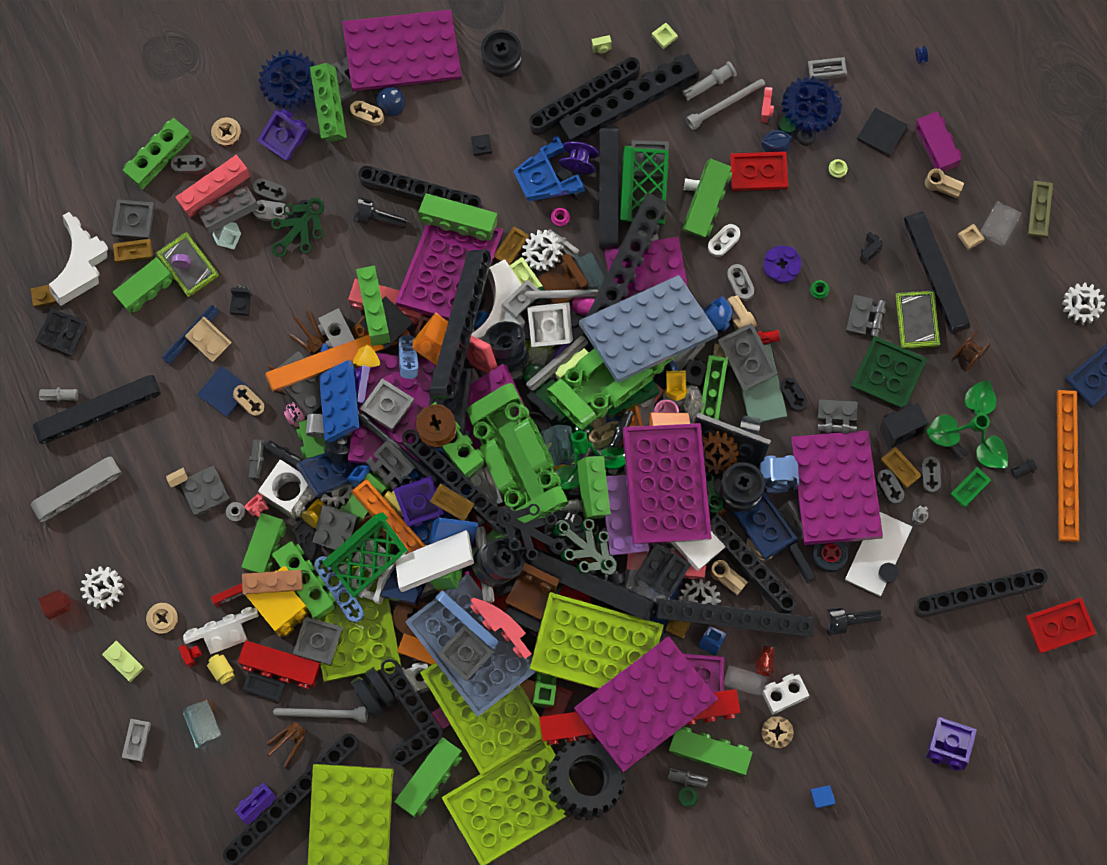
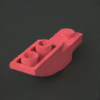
[470,598,532,659]

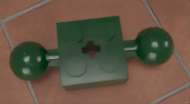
[522,364,594,442]

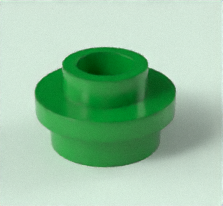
[810,280,829,299]

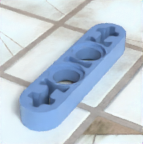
[398,335,418,379]
[315,556,364,623]
[435,591,499,649]

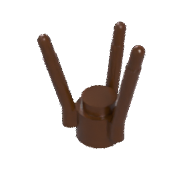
[290,310,326,355]
[266,721,306,768]

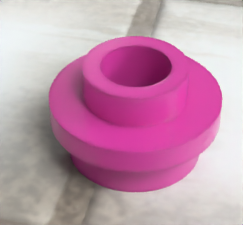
[551,208,570,226]

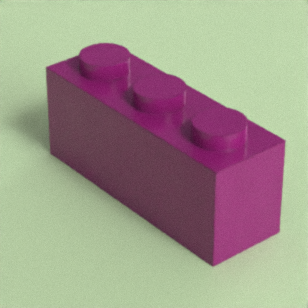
[915,111,962,172]

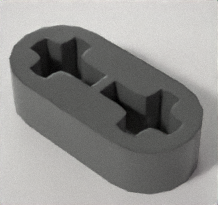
[171,155,207,174]
[253,178,288,203]
[921,456,941,494]
[877,469,904,505]

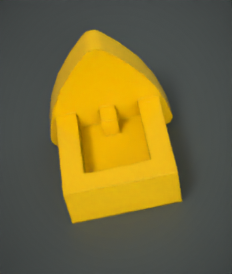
[353,345,380,368]
[665,370,688,401]
[301,499,326,529]

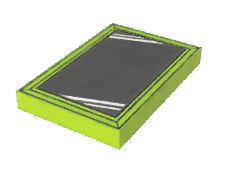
[156,232,219,297]
[895,291,940,349]

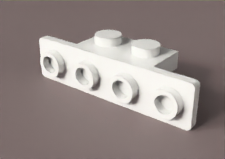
[183,607,259,654]

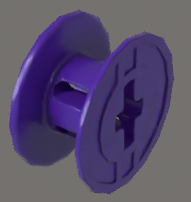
[559,142,599,174]

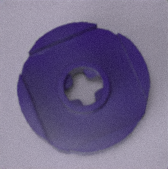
[763,246,801,284]

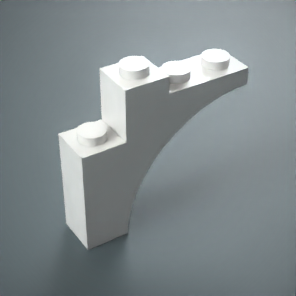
[49,212,108,306]
[471,260,525,342]

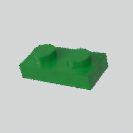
[950,467,991,508]

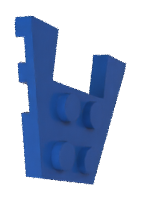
[514,135,585,201]

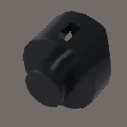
[323,436,350,464]

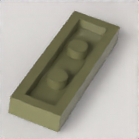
[1027,181,1053,238]

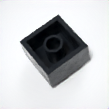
[879,402,928,449]

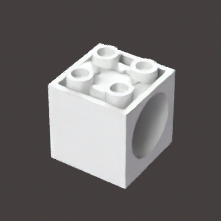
[528,303,573,347]
[258,460,315,520]

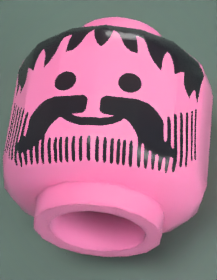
[284,402,307,427]

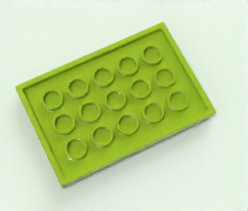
[305,559,402,682]
[529,592,664,689]
[420,663,541,775]
[441,739,577,865]
[308,764,393,865]

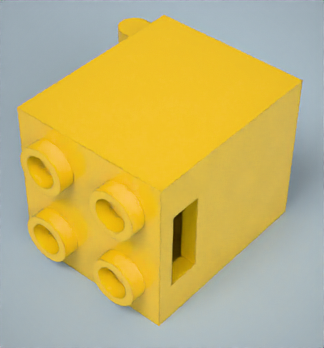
[246,567,310,638]

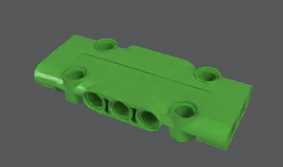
[546,348,680,430]
[466,383,569,523]

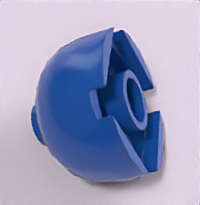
[703,296,733,332]

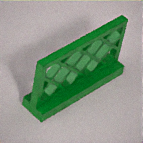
[619,146,669,225]
[323,512,408,598]

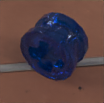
[915,46,928,64]

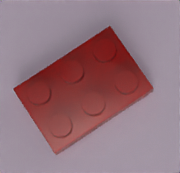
[730,152,788,191]
[1025,597,1096,654]

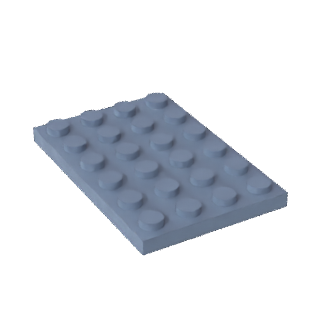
[579,275,718,383]
[405,574,535,717]

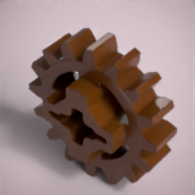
[702,431,738,474]

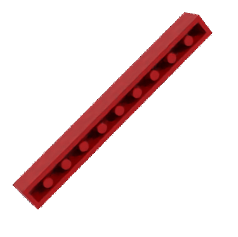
[539,689,740,746]

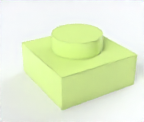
[652,23,678,49]
[592,35,612,53]

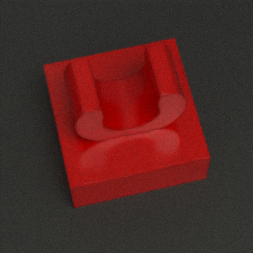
[178,644,202,668]

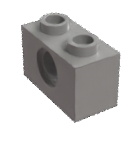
[318,308,355,349]

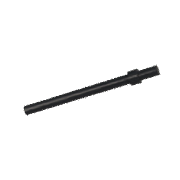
[358,410,438,484]

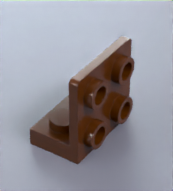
[537,253,588,304]
[506,562,560,620]

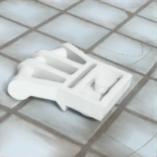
[339,540,396,604]

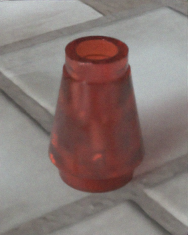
[755,646,775,677]

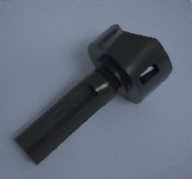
[353,197,407,228]
[826,607,882,635]

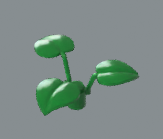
[927,380,1008,469]
[555,431,626,490]

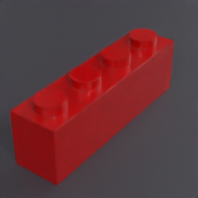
[238,640,321,689]

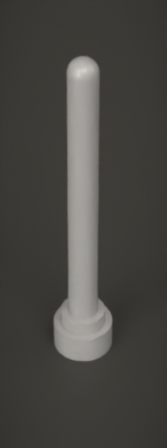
[686,79,765,130]
[524,287,613,300]
[273,707,368,723]

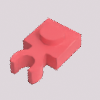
[761,87,774,123]
[244,494,269,517]

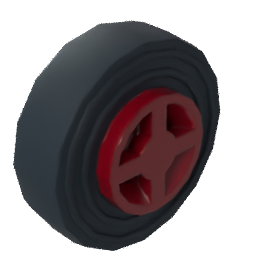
[813,542,848,572]

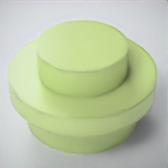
[829,159,848,178]

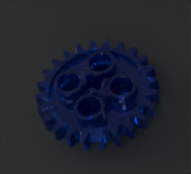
[258,50,314,108]
[781,76,842,133]

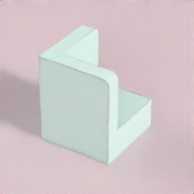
[213,222,241,249]

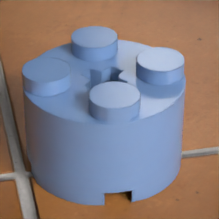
[759,455,800,493]

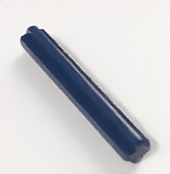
[162,305,219,364]

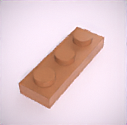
[242,570,303,595]

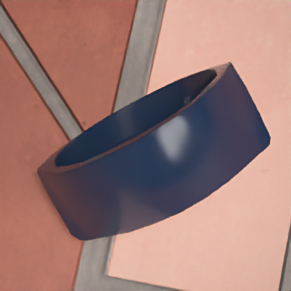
[761,130,792,153]

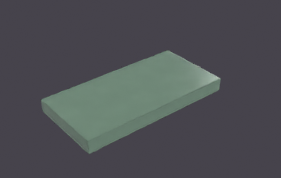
[740,344,787,423]

